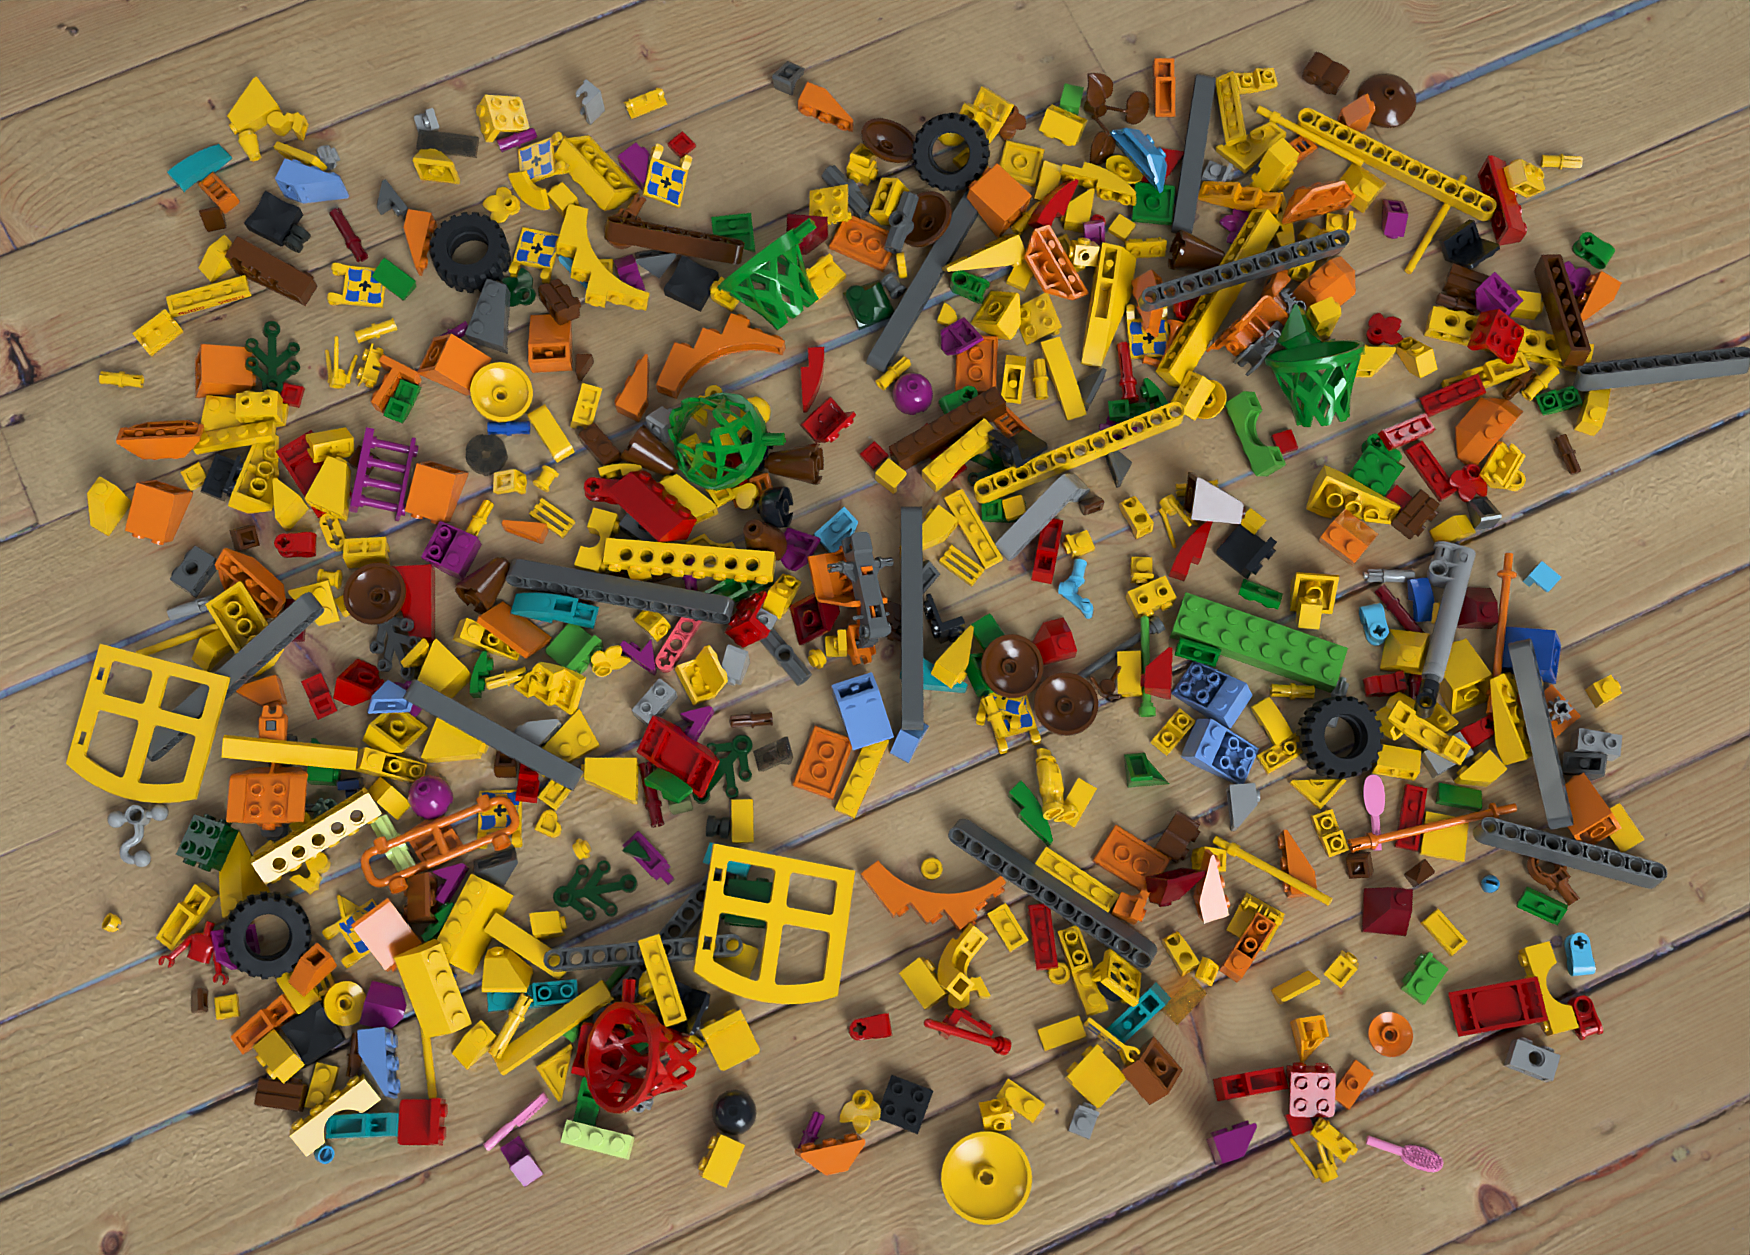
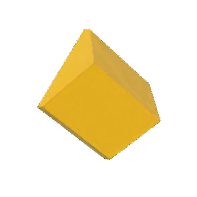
[272,478,309,531]
[1290,572,1339,614]

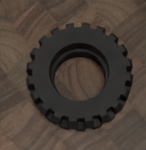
[912,112,990,192]
[429,212,511,293]
[1296,695,1384,779]
[223,891,312,979]

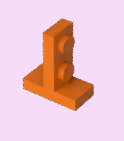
[371,354,422,413]

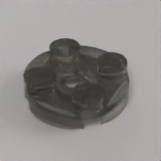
[465,434,508,476]

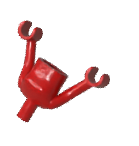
[158,921,229,986]

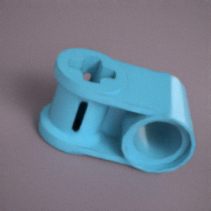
[1359,603,1389,646]
[1564,933,1595,976]

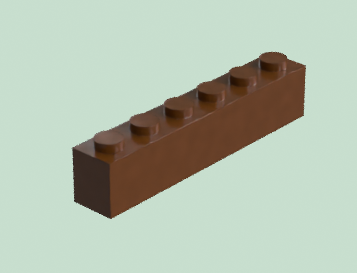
[1534,254,1591,366]
[889,386,1006,471]

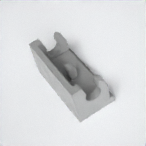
[576,79,605,125]

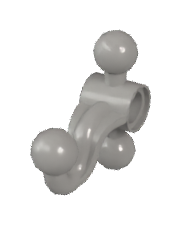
[107,804,169,867]

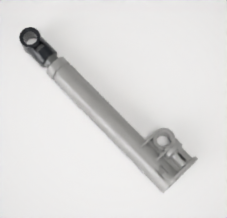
[1414,541,1476,719]

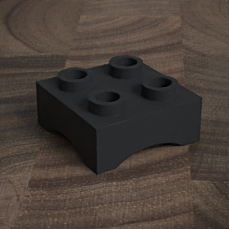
[244,191,303,247]
[663,255,719,312]
[281,1001,346,1065]
[879,1075,933,1134]

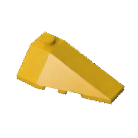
[219,831,271,919]

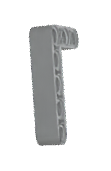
[995,474,1090,561]

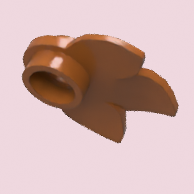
[999,105,1026,141]

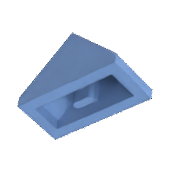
[367,680,412,714]
[890,723,929,763]

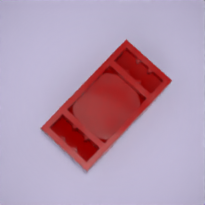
[276,430,352,518]
[636,715,720,798]
[1448,976,1548,1037]

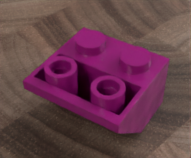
[421,521,482,580]
[1206,1120,1257,1165]

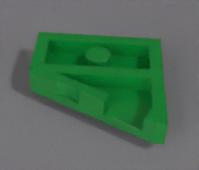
[711,213,756,252]

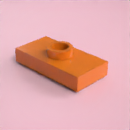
[1335,1060,1374,1110]

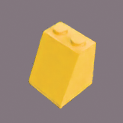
[1439,638,1492,715]
[417,639,472,699]

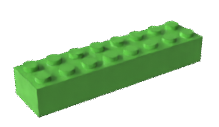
[1170,592,1348,693]

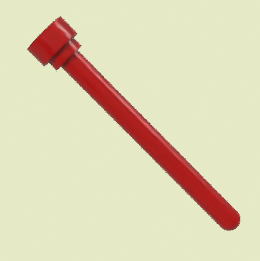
[924,1018,1011,1056]

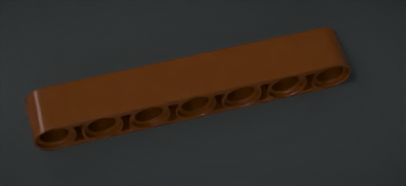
[604,216,745,264]

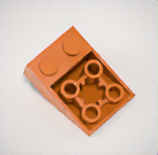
[528,314,573,373]

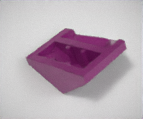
[1475,272,1524,316]
[940,317,984,356]
[781,527,821,571]
[210,924,261,970]
[359,981,407,1030]

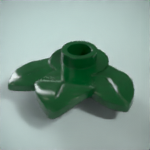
[502,268,536,307]

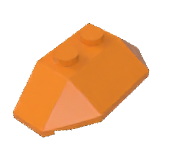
[1281,180,1356,225]
[1024,225,1089,300]
[1290,256,1356,312]
[1455,398,1524,465]
[116,420,204,460]
[214,548,286,618]

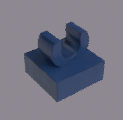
[337,777,364,799]

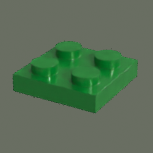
[1132,182,1175,226]
[1348,443,1405,496]

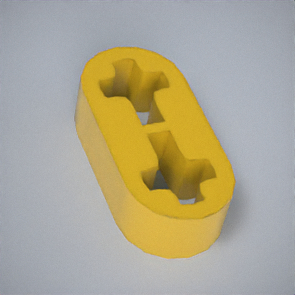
[319,513,347,552]

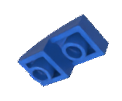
[1407,577,1435,622]

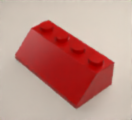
[1477,155,1527,246]
[606,470,697,542]

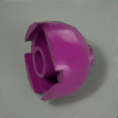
[892,373,933,415]
[408,775,453,820]

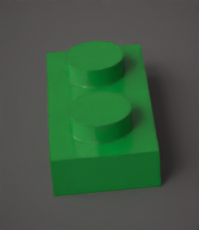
[1238,579,1283,610]
[1517,887,1568,926]

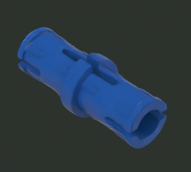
[487,421,531,436]

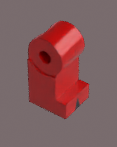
[1362,671,1407,697]

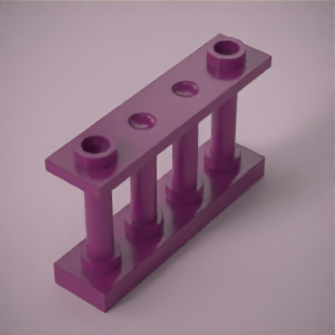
[349,427,419,522]

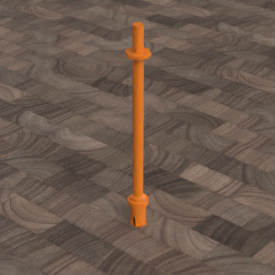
[1486,553,1517,715]
[1348,803,1517,853]

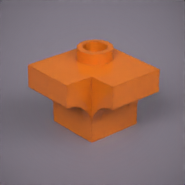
[1111,889,1150,925]

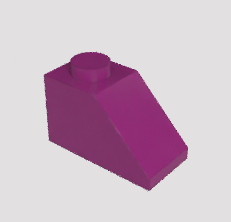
[617,142,650,191]
[1381,199,1409,239]

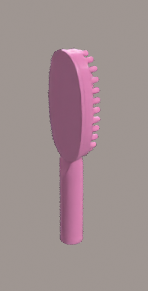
[1363,775,1385,851]
[483,1091,549,1151]
[1366,1135,1443,1172]

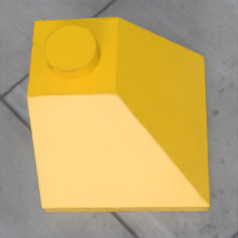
[413,148,460,184]
[1339,163,1387,213]
[971,291,1021,340]
[1380,629,1430,675]
[362,712,428,753]
[482,947,533,992]

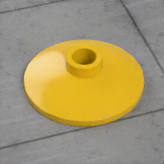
[1105,155,1143,184]
[1197,380,1227,419]
[324,981,366,1026]

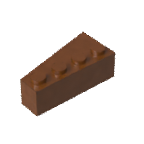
[225,236,318,306]

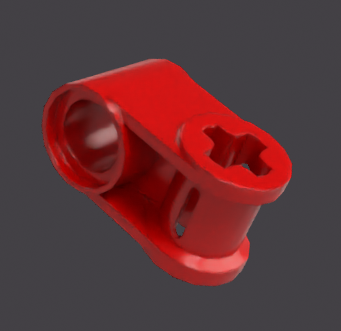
[584,477,619,505]
[274,532,317,558]
[1457,715,1495,749]
[1567,995,1603,1041]
[849,1013,893,1041]

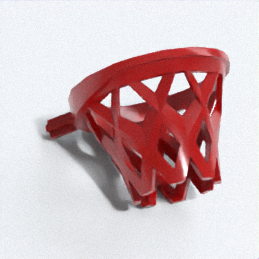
[585,979,697,1114]

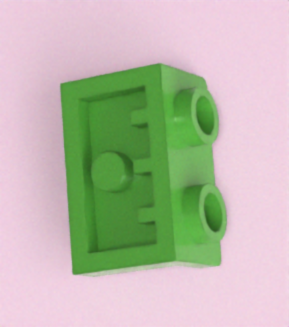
[1401,951,1448,1005]

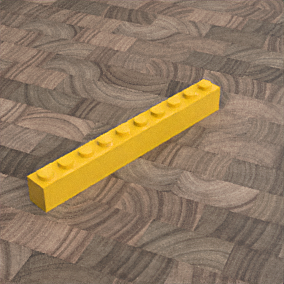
[1155,209,1280,387]

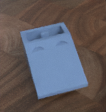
[275,158,349,204]
[1171,661,1253,729]
[831,672,894,751]
[1180,718,1259,784]
[357,1027,401,1099]

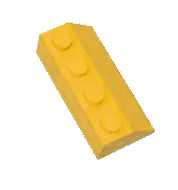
[555,135,640,211]
[205,581,284,677]
[437,874,514,975]
[393,939,472,1038]

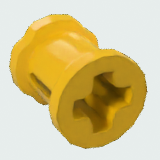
[532,465,559,492]
[317,568,343,589]

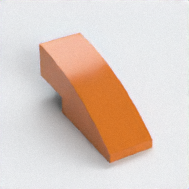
[1153,58,1175,117]
[230,994,298,1055]

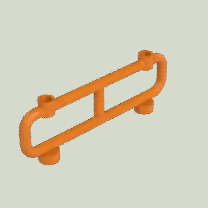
[360,794,520,894]

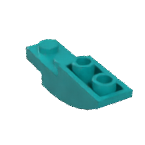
[511,593,599,629]
[486,979,578,1012]

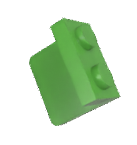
[545,623,604,674]

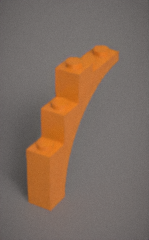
[656,313,786,399]
[861,861,1006,933]

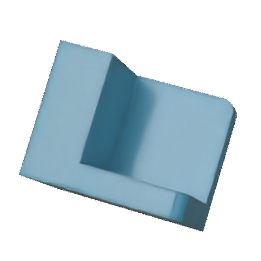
[1523,561,1562,592]

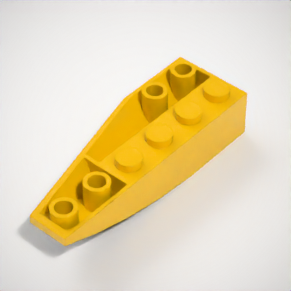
[1081,242,1137,368]

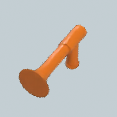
[1142,319,1184,376]

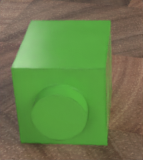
[1059,83,1084,115]

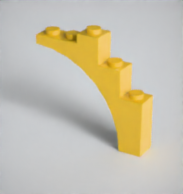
[556,204,650,311]

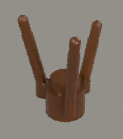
[1090,666,1122,701]

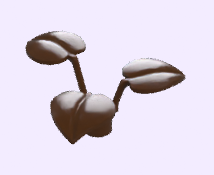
[1084,73,1150,165]

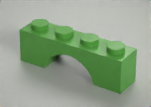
[1225,391,1286,476]

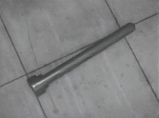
[1077,616,1165,678]

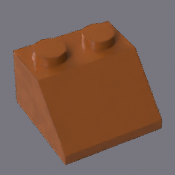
[404,872,438,924]
[1121,1036,1182,1105]

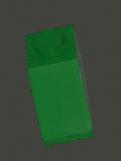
[307,738,342,786]

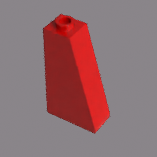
[392,564,435,644]

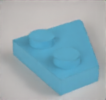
[813,507,858,553]

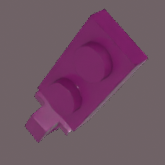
[622,831,675,885]

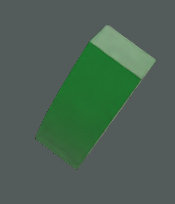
[704,565,774,603]
[1008,781,1053,847]

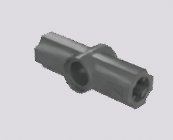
[822,165,872,219]
[884,191,919,254]
[759,628,812,686]

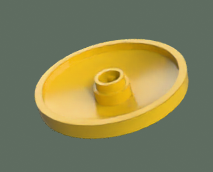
[941,1131,1032,1225]

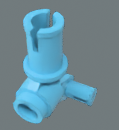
[1058,559,1094,619]

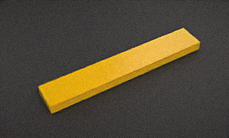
[222,735,358,770]
[492,980,614,1076]

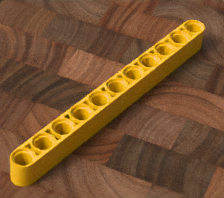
[1297,108,1496,221]
[974,402,1185,504]

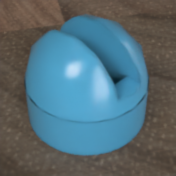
[1480,875,1500,893]
[314,1144,334,1164]

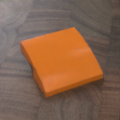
[404,815,463,870]

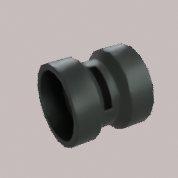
[283,225,311,253]
[706,815,730,839]

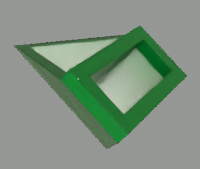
[1277,304,1322,349]
[1124,753,1169,788]

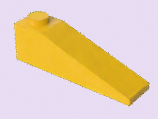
[941,234,1026,272]
[228,435,279,514]
[1306,465,1401,524]
[1490,673,1533,765]

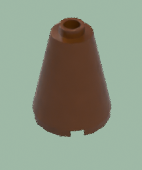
[1168,229,1224,271]
[620,424,679,476]
[765,443,824,485]
[743,519,788,561]
[455,557,511,614]

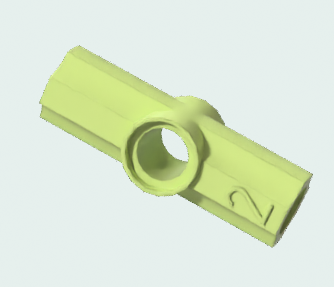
[370,815,416,879]

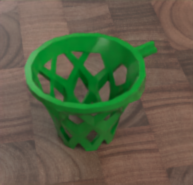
[717,218,819,331]
[1264,338,1365,427]
[668,392,786,491]

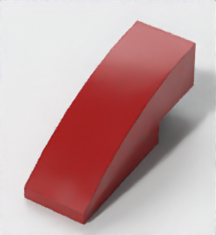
[1027,179,1079,229]
[801,347,825,413]
[1031,518,1064,584]
[1168,521,1213,581]
[1213,1066,1288,1102]

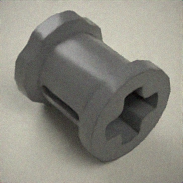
[880,272,907,299]

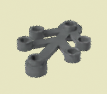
[370,615,421,681]

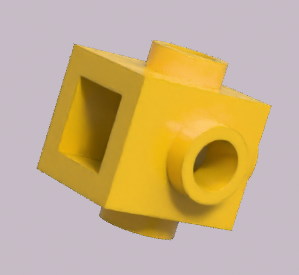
[1067,238,1100,268]
[979,1097,1014,1132]

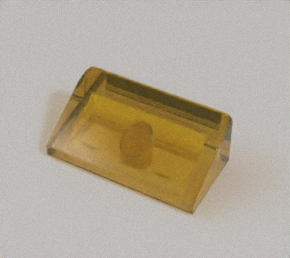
[1161,977,1207,1025]

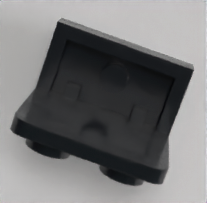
[1439,219,1500,269]
[987,429,1048,469]
[200,453,244,502]
[1216,524,1277,579]
[923,593,965,644]
[656,980,711,1036]

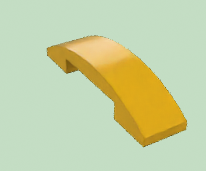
[681,433,736,508]
[1387,700,1471,765]

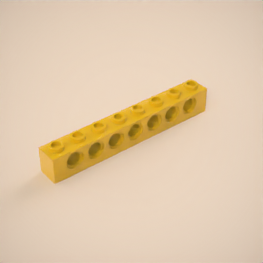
[1424,306,1594,373]
[603,538,776,584]

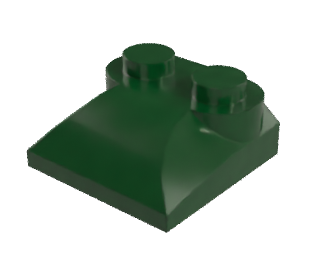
[843,280,895,330]

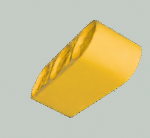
[527,404,575,463]

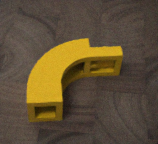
[937,923,988,1001]

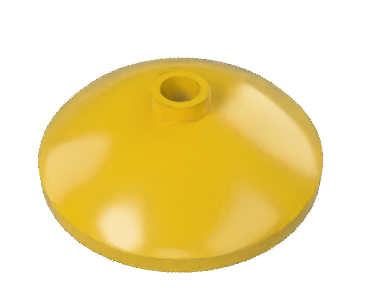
[470,362,533,422]

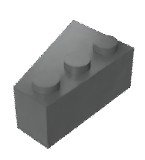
[465,279,511,354]

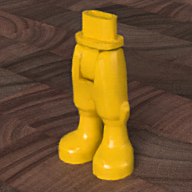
[1036,748,1078,822]

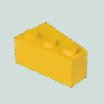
[1245,137,1299,193]

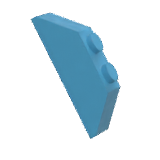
[1110,128,1167,193]

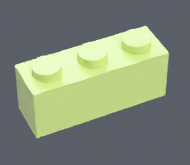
[561,1120,635,1160]

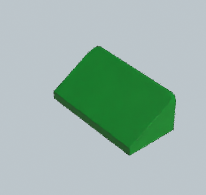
[372,258,417,301]
[968,614,1005,650]
[1174,638,1221,667]
[965,653,993,697]
[1435,783,1482,812]

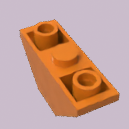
[794,1133,866,1175]

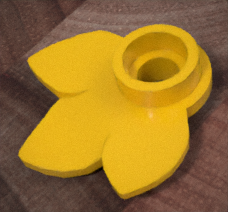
[482,187,520,223]
[591,645,631,677]
[840,1089,881,1134]

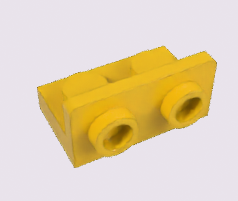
[800,253,846,302]

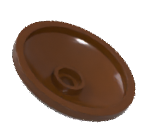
[1357,73,1416,128]
[861,118,916,163]
[904,191,952,247]
[343,563,406,625]
[981,634,1043,698]
[1034,673,1098,736]

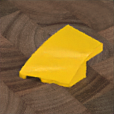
[959,86,1014,143]
[514,662,586,715]

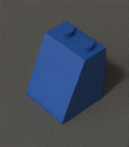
[1501,627,1561,684]

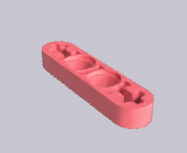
[655,617,703,673]

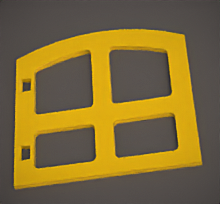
[66,644,231,803]
[693,844,855,1004]

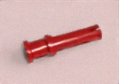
[1116,342,1139,404]

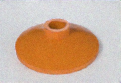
[1368,1012,1413,1057]

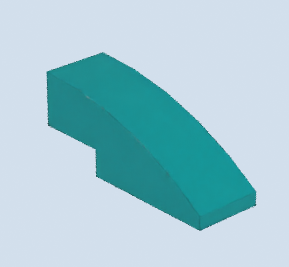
[167,144,233,192]
[326,1113,399,1139]

